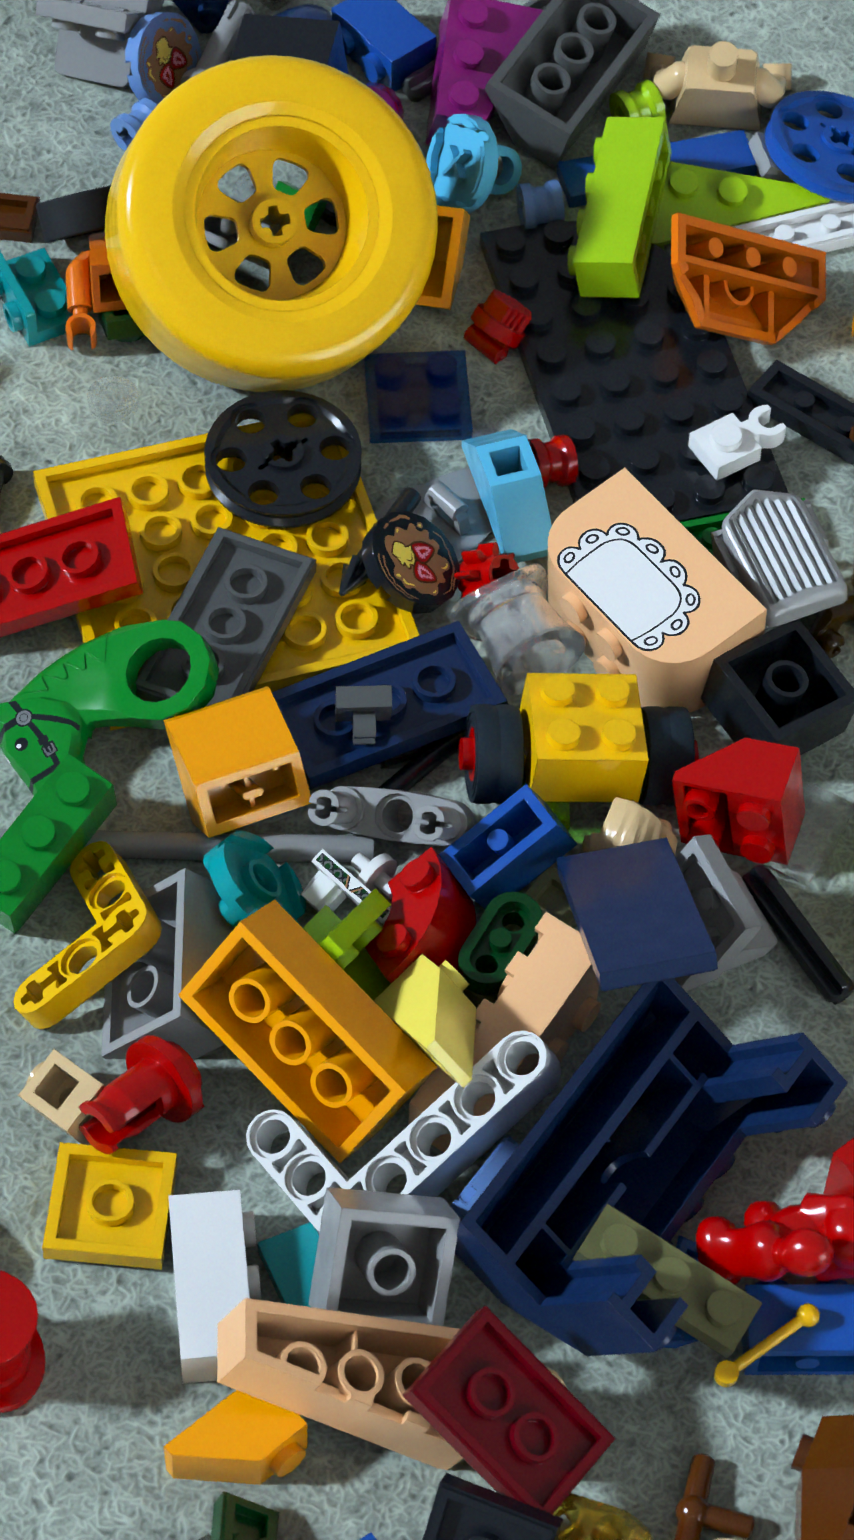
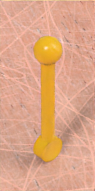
[714,1303,820,1387]

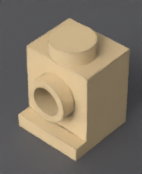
[18,1049,105,1145]

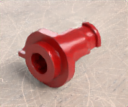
[78,1035,205,1154]

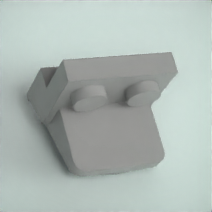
[35,0,164,87]
[711,490,847,629]
[674,834,777,992]

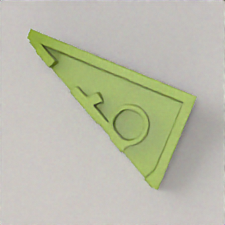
[652,161,830,249]

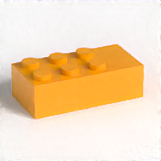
[178,900,438,1163]

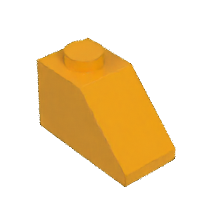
[164,1390,308,1485]

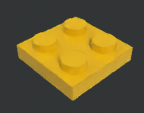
[42,1142,178,1270]

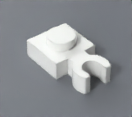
[688,405,786,481]

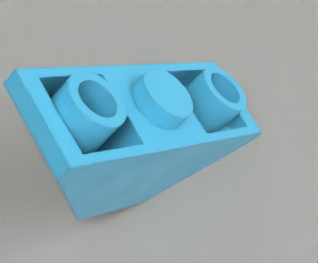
[462,429,552,563]

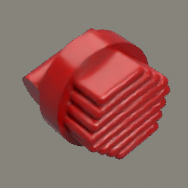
[463,289,532,365]

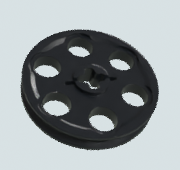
[204,390,362,528]

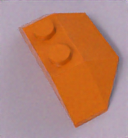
[671,212,826,345]

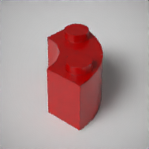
[365,846,476,983]

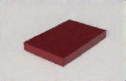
[402,1305,616,1514]

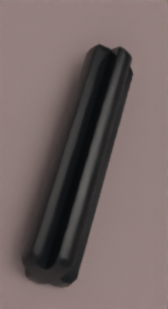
[742,865,854,1005]

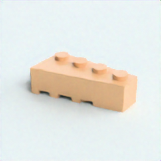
[408,912,601,1155]
[217,1298,463,1470]

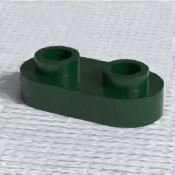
[458,892,542,995]

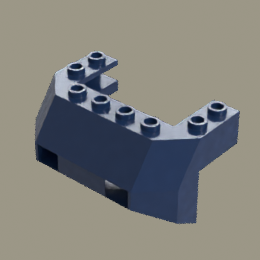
[455,978,848,1356]

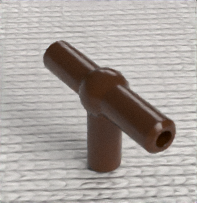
[674,1453,755,1540]

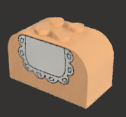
[548,467,767,713]

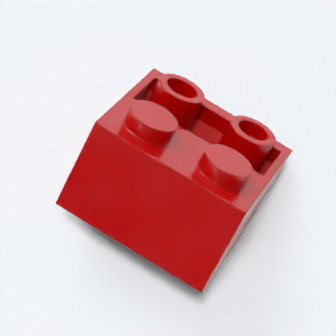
[672,737,806,866]

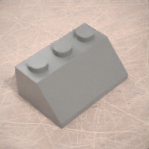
[101,868,234,1059]

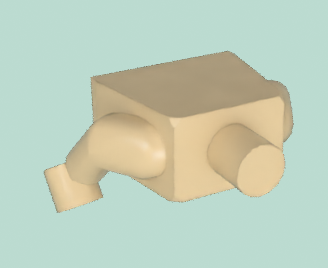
[643,41,792,131]

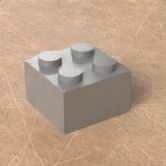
[308,1187,460,1326]

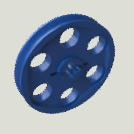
[765,90,854,203]

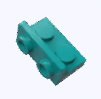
[0,248,73,346]

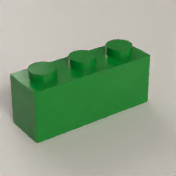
[0,753,117,934]

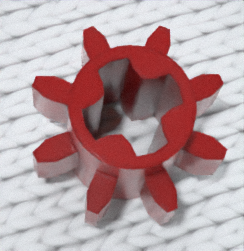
[454,542,521,610]

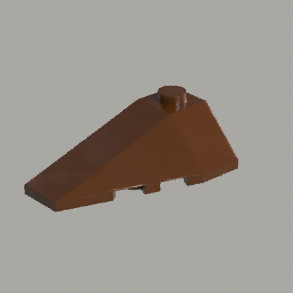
[791,1415,854,1540]

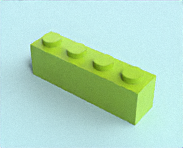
[568,117,672,298]

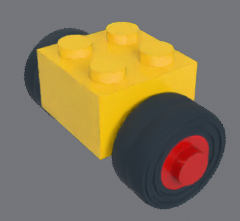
[459,673,699,806]

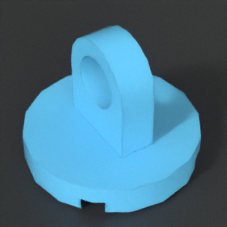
[426,114,522,213]

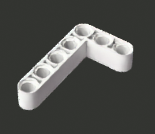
[246,1031,561,1232]

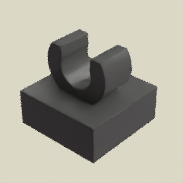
[335,685,392,746]

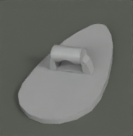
[374,467,493,563]

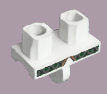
[301,849,397,950]

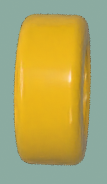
[105,55,438,392]

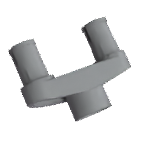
[308,786,474,846]

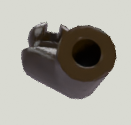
[809,592,854,658]

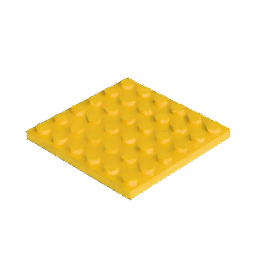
[33,413,420,731]

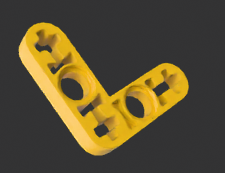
[13,841,162,1030]

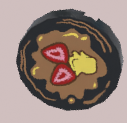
[362,511,460,614]

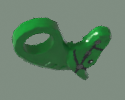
[0,620,219,795]

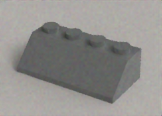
[485,0,661,170]

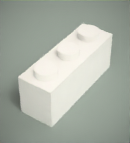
[168,1190,261,1384]

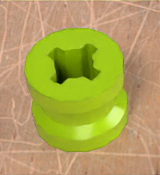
[609,80,666,119]

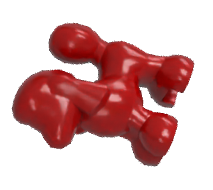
[696,1193,854,1285]

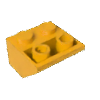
[164,686,311,838]

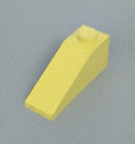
[374,954,476,1088]

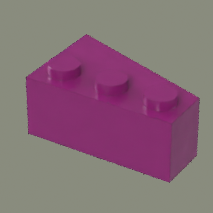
[425,0,543,145]

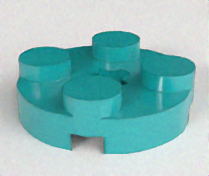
[203,830,306,927]

